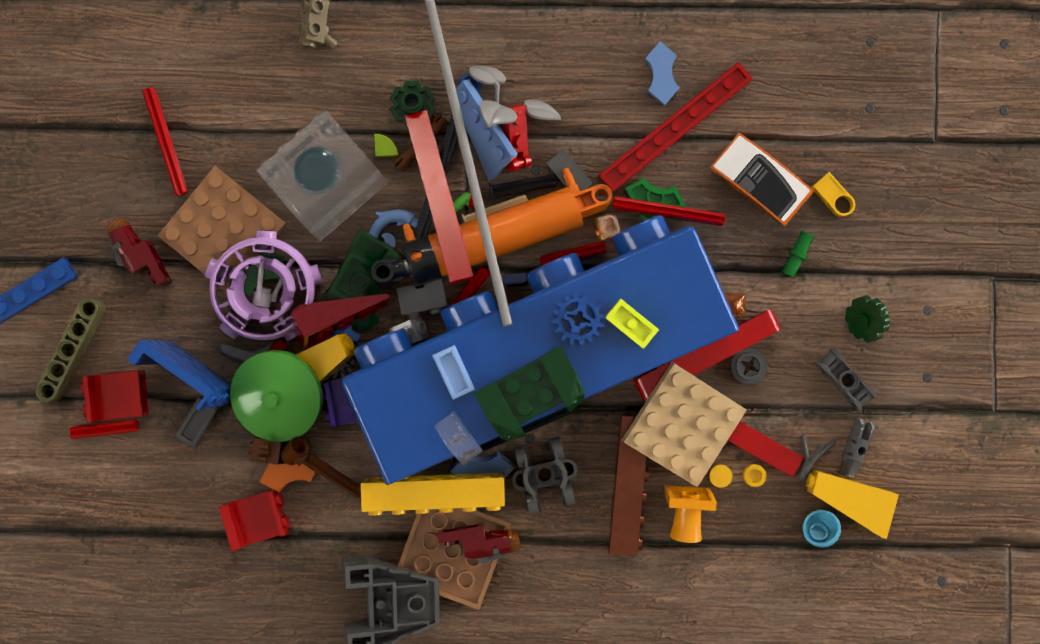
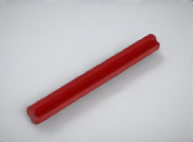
[142,87,188,196]
[612,196,725,226]

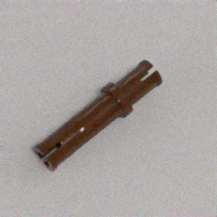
[392,113,449,173]

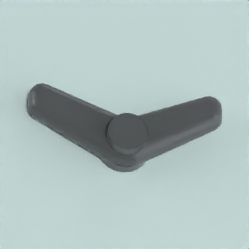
[219,336,287,364]

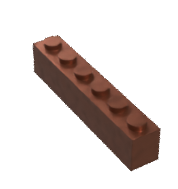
[608,415,650,557]

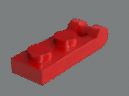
[503,104,532,172]

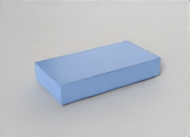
[432,345,475,400]

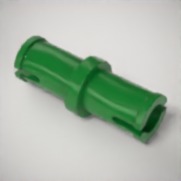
[781,231,814,278]

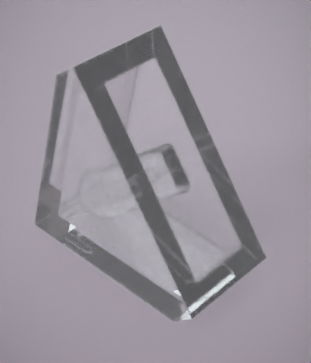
[434,411,483,465]

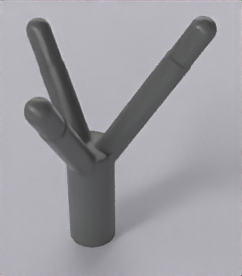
[798,434,836,481]

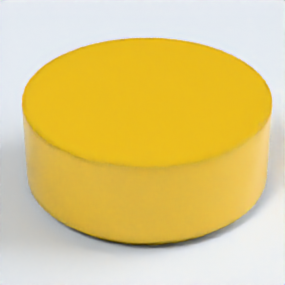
[708,464,732,488]
[742,464,766,487]

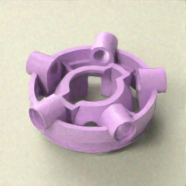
[205,230,323,342]

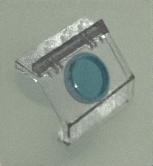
[256,110,388,242]

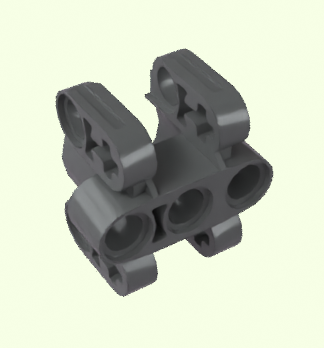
[512,436,577,515]

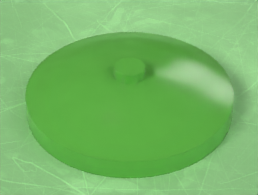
[230,350,323,442]

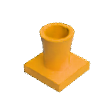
[664,485,717,543]

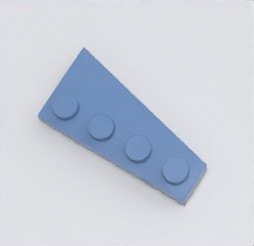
[456,79,518,181]

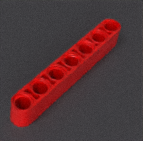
[633,308,782,401]

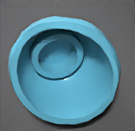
[802,509,841,548]

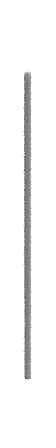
[425,0,513,327]

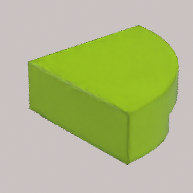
[374,134,399,158]

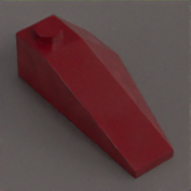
[291,294,390,351]

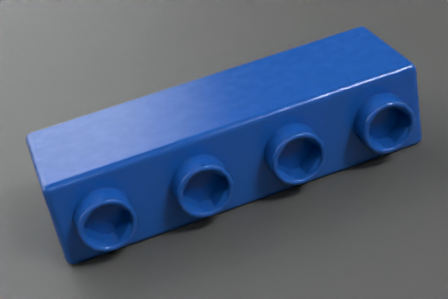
[342,215,739,485]

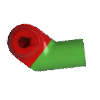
[453,192,484,213]

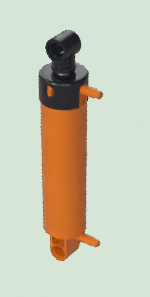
[371,168,612,289]

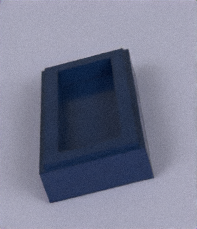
[502,273,528,287]

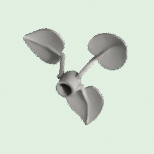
[468,65,561,132]

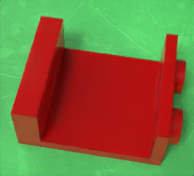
[81,370,150,422]
[219,489,291,551]

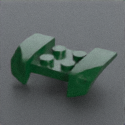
[320,228,405,331]
[474,345,585,441]

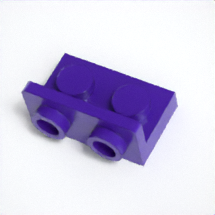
[322,378,358,427]

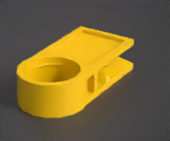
[811,172,855,217]

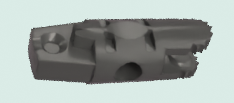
[839,418,875,478]

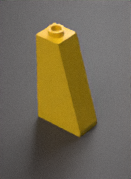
[296,333,355,385]
[806,469,899,539]

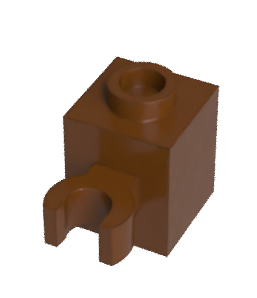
[248,437,286,465]

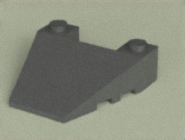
[342,555,440,644]

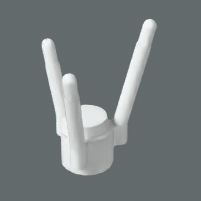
[252,259,292,307]

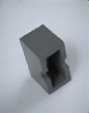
[396,279,448,319]

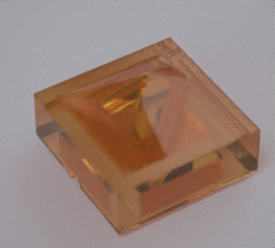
[592,212,621,241]
[725,294,746,317]

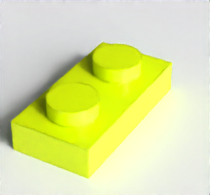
[605,299,659,349]

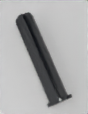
[488,174,557,201]

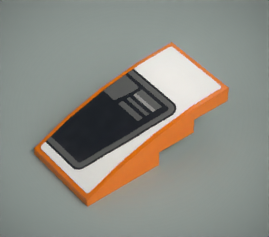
[710,133,814,227]

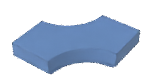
[645,41,680,106]
[450,451,515,477]

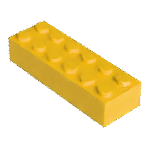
[361,472,505,516]

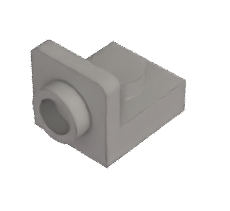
[388,317,429,344]

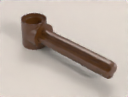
[281,437,361,498]

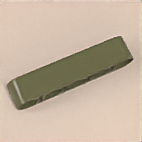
[36,298,106,402]

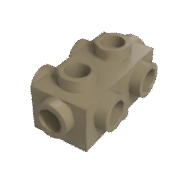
[297,0,338,50]

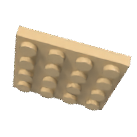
[622,362,747,487]

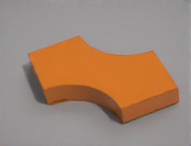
[260,463,316,492]

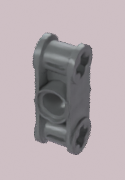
[815,348,877,412]

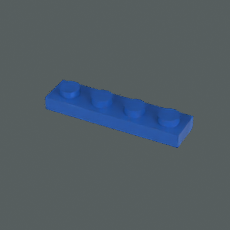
[0,257,78,324]

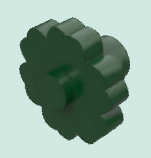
[390,81,435,127]
[845,295,890,343]

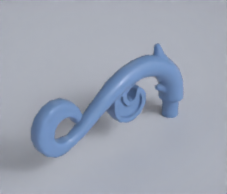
[369,209,419,248]

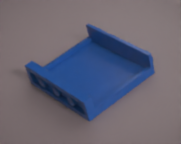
[127,340,231,410]

